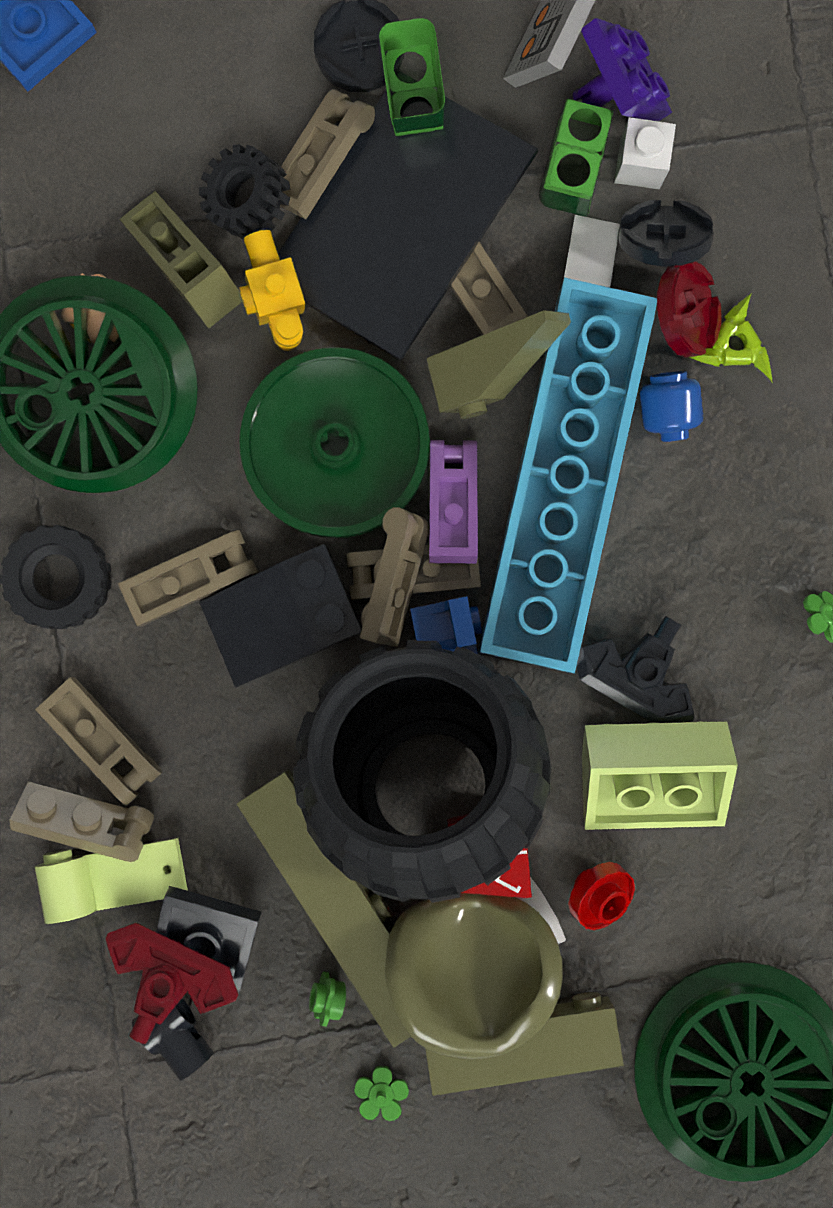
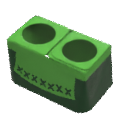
[379,18,445,136]
[539,99,614,217]

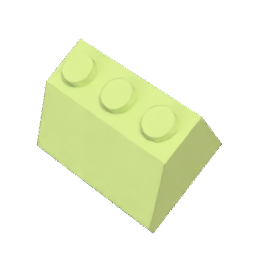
[582,721,738,830]

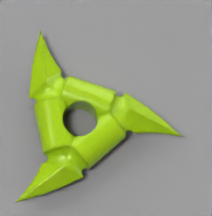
[690,293,773,383]

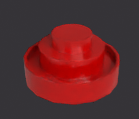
[568,862,635,930]

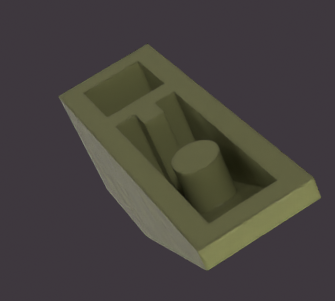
[119,191,243,328]
[427,310,571,419]

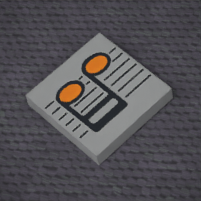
[503,0,595,88]

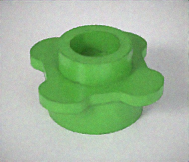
[309,972,346,1026]

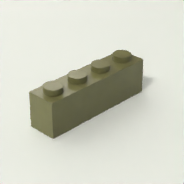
[425,992,624,1096]

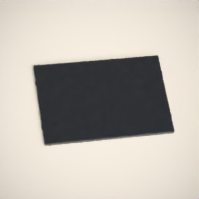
[278,71,538,361]

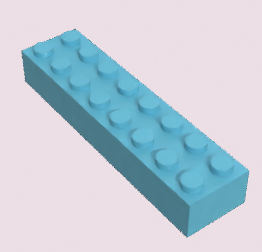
[478,277,657,673]

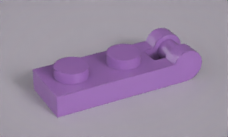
[429,440,478,564]

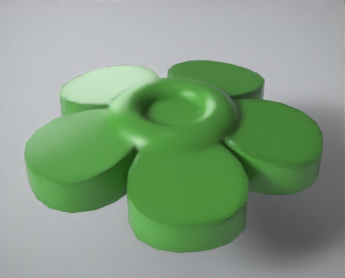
[803,591,833,643]
[354,1066,409,1121]

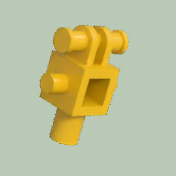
[239,230,305,351]

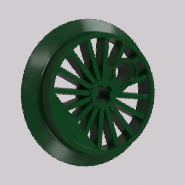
[0,275,198,493]
[634,962,833,1182]

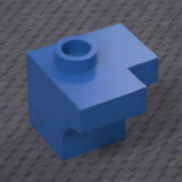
[410,596,482,654]

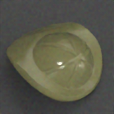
[385,893,563,1059]

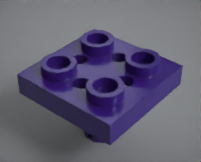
[573,18,672,121]

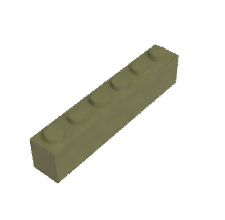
[237,769,411,1048]

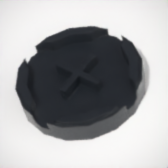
[314,0,404,93]
[618,199,714,267]

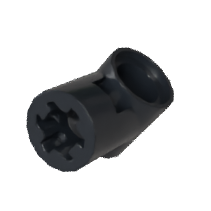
[132,998,214,1081]

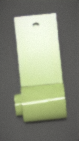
[35,838,188,924]

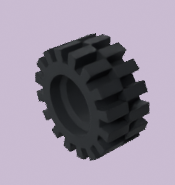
[199,144,291,239]

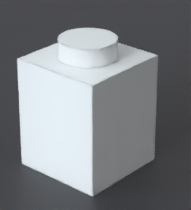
[614,117,676,189]

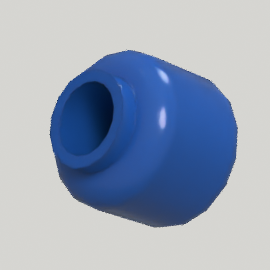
[640,371,704,442]

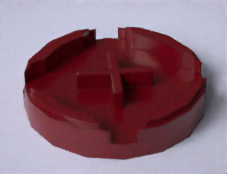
[657,261,721,358]

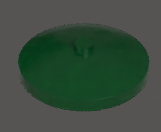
[239,347,430,538]

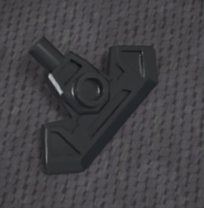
[576,616,695,723]

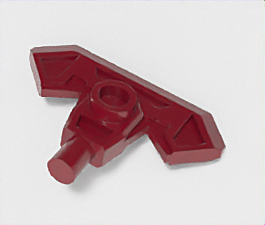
[105,922,239,1044]

